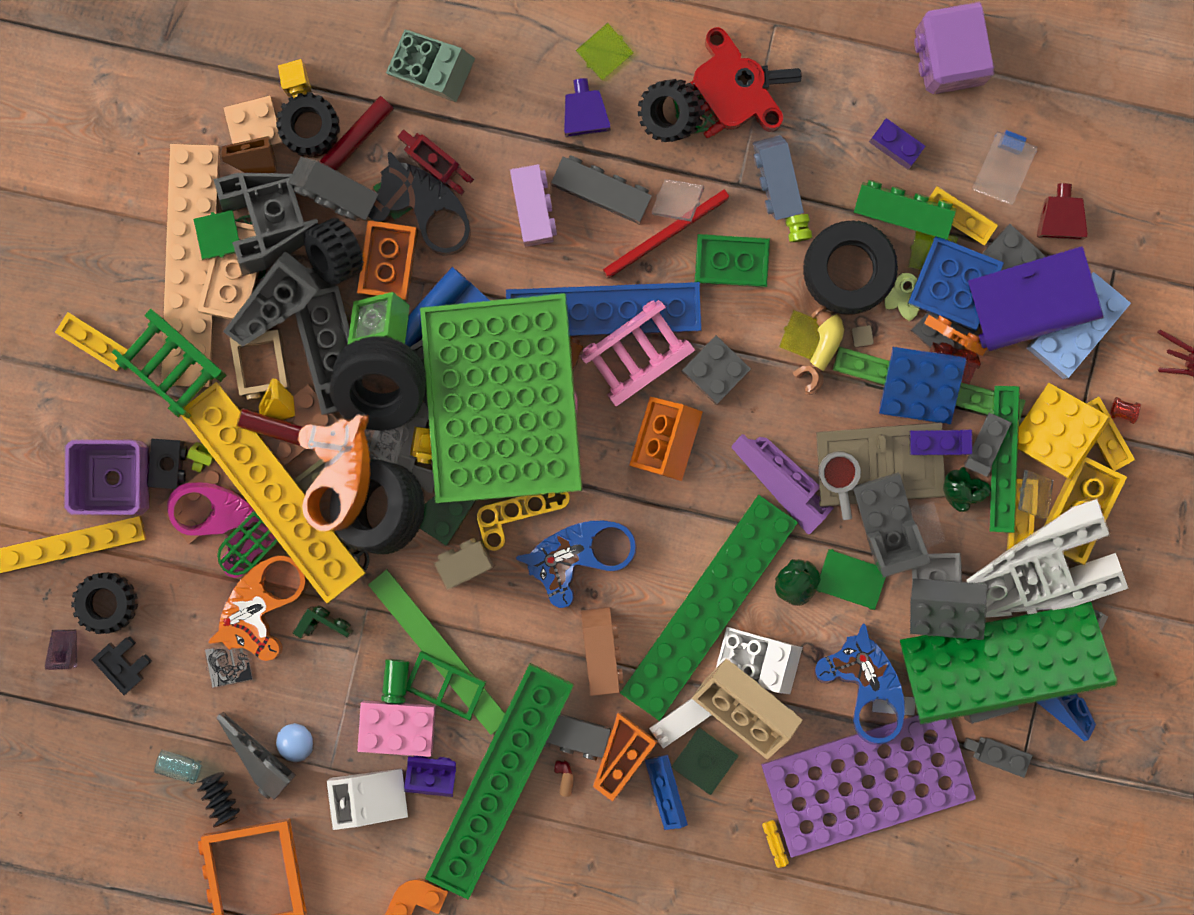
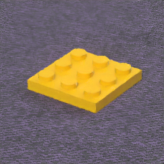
[1018,383,1111,480]

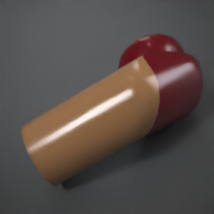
[554,760,574,797]

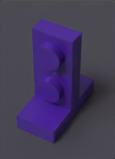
[910,430,972,455]

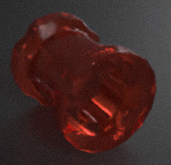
[1110,397,1141,424]

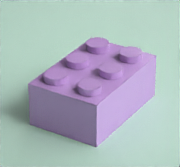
[510,164,557,247]

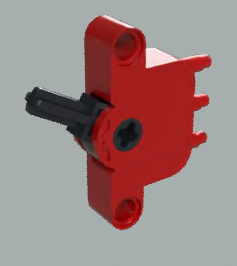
[689,27,802,139]

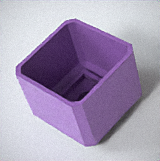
[914,2,994,94]
[65,440,149,515]

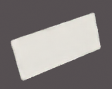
[872,696,915,715]

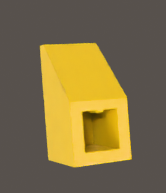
[278,59,312,98]

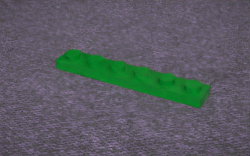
[990,386,1020,533]

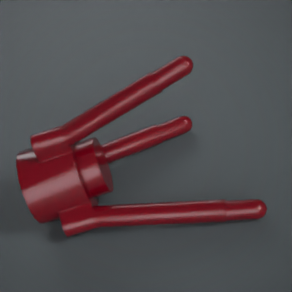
[1158,330,1194,377]

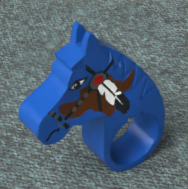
[516,520,637,608]
[815,623,905,745]

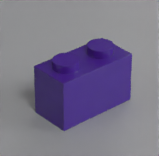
[869,118,926,170]

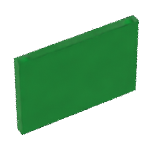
[817,549,886,610]

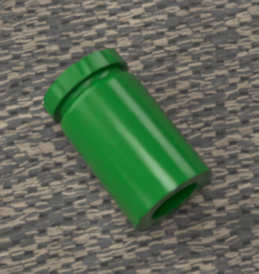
[381,659,410,704]

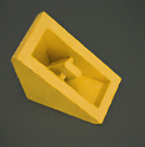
[259,378,295,420]

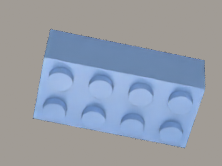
[1026,272,1131,379]

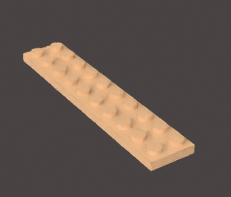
[161,144,220,387]

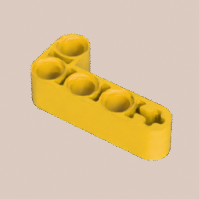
[477,492,570,551]

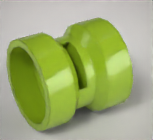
[785,214,813,243]

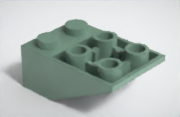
[386,29,475,102]

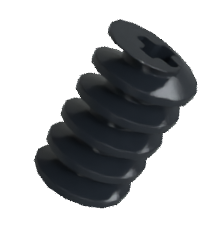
[196,772,240,828]

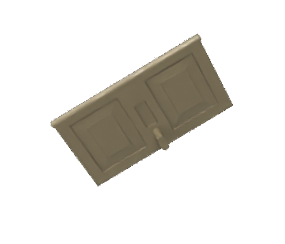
[816,422,945,507]

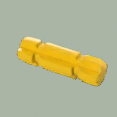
[762,820,789,868]

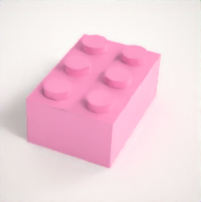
[357,700,436,757]

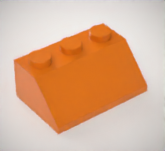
[629,396,703,481]

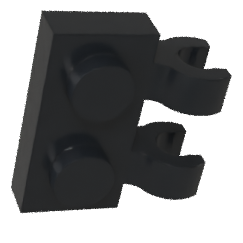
[92,636,152,695]

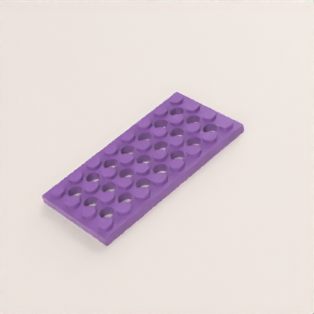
[761,714,976,858]

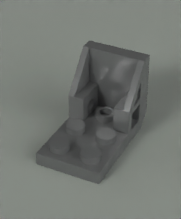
[853,472,931,577]

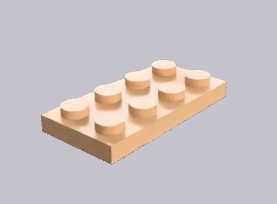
[197,221,259,320]

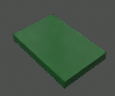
[695,234,770,287]

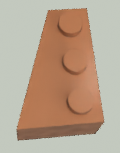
[581,607,623,696]

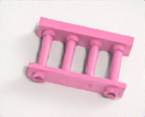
[580,300,695,406]

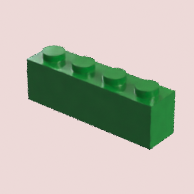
[853,180,956,239]

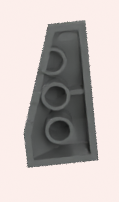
[223,252,318,347]
[216,712,296,800]

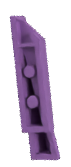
[732,434,833,534]

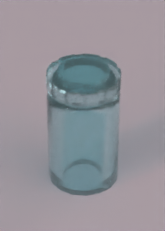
[154,750,202,785]

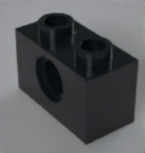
[148,438,188,489]

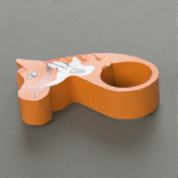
[209,555,309,661]

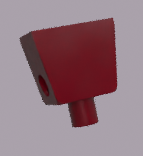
[1037,183,1088,240]

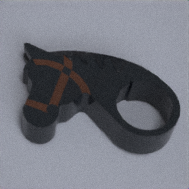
[368,152,471,255]

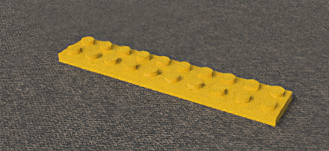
[181,382,366,604]

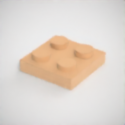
[224,96,283,147]

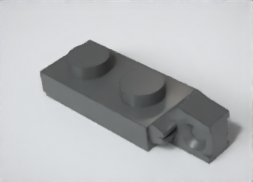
[963,737,1033,778]

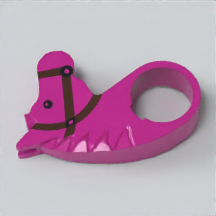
[167,482,276,578]

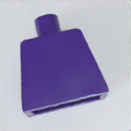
[564,78,610,137]

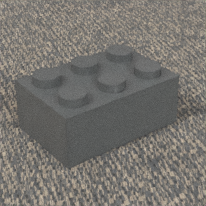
[288,157,378,221]
[910,578,987,640]

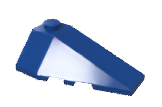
[1036,693,1096,741]

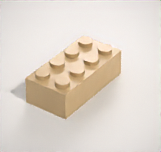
[692,658,802,760]

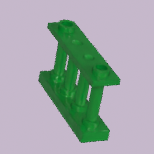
[112,308,227,419]

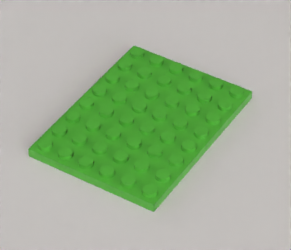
[420,294,583,503]

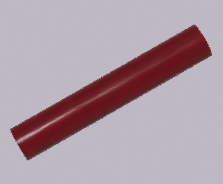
[319,96,394,171]
[236,408,315,451]

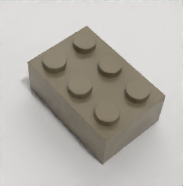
[434,538,495,590]

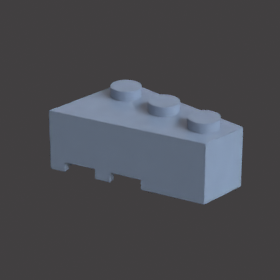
[752,135,804,220]

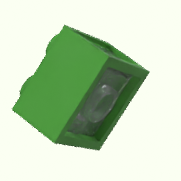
[348,292,410,345]

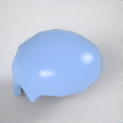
[276,723,313,763]

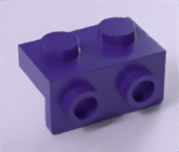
[404,756,456,797]

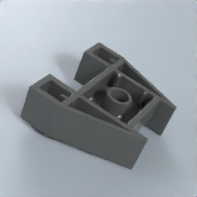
[213,173,318,276]

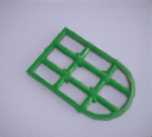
[217,511,278,575]

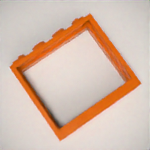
[198,818,307,915]

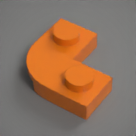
[924,315,987,356]
[385,879,449,915]

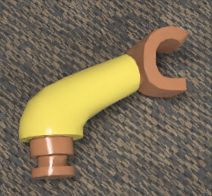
[793,305,844,395]

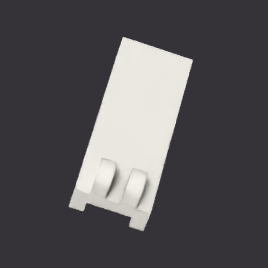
[649,698,711,748]

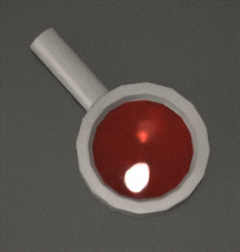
[819,451,861,520]

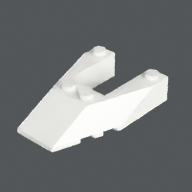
[967,499,1128,617]

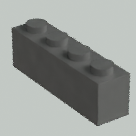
[551,155,652,225]
[544,714,611,761]

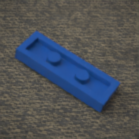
[645,755,688,830]

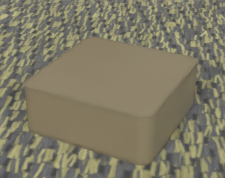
[851,325,874,347]

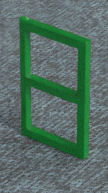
[406,651,486,721]

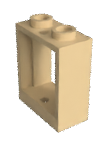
[230,330,290,400]

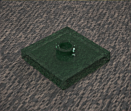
[671,727,739,795]

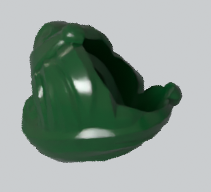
[943,467,991,512]
[775,559,821,606]

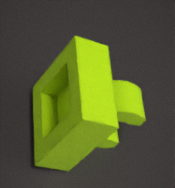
[187,442,215,473]

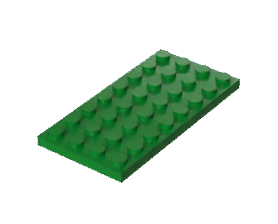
[900,602,1117,724]

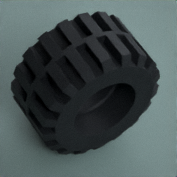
[637,79,705,142]
[276,92,340,157]
[304,218,364,286]
[71,572,138,634]

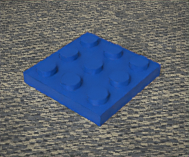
[908,236,1004,331]
[879,347,966,424]

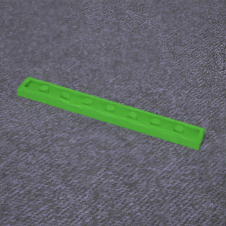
[832,347,1026,422]
[368,569,505,735]

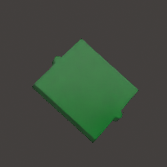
[193,210,239,260]

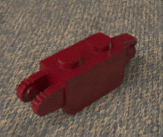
[397,129,474,196]

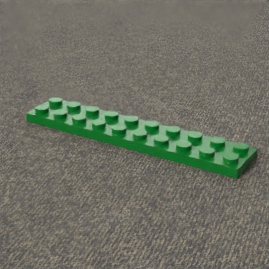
[620,494,798,721]
[425,663,574,900]

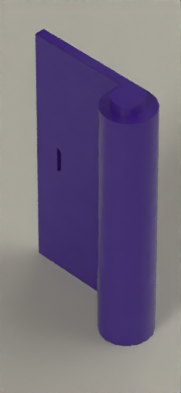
[968,246,1104,352]

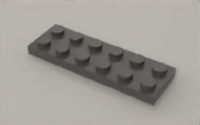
[910,224,1046,356]

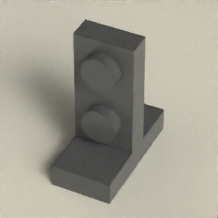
[964,413,1011,477]

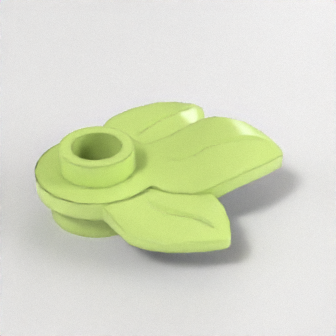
[884,273,919,321]

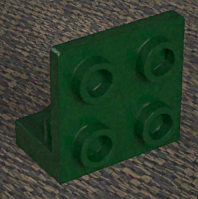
[292,605,354,639]

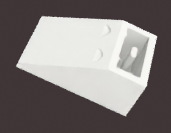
[716,627,803,694]
[327,769,408,830]

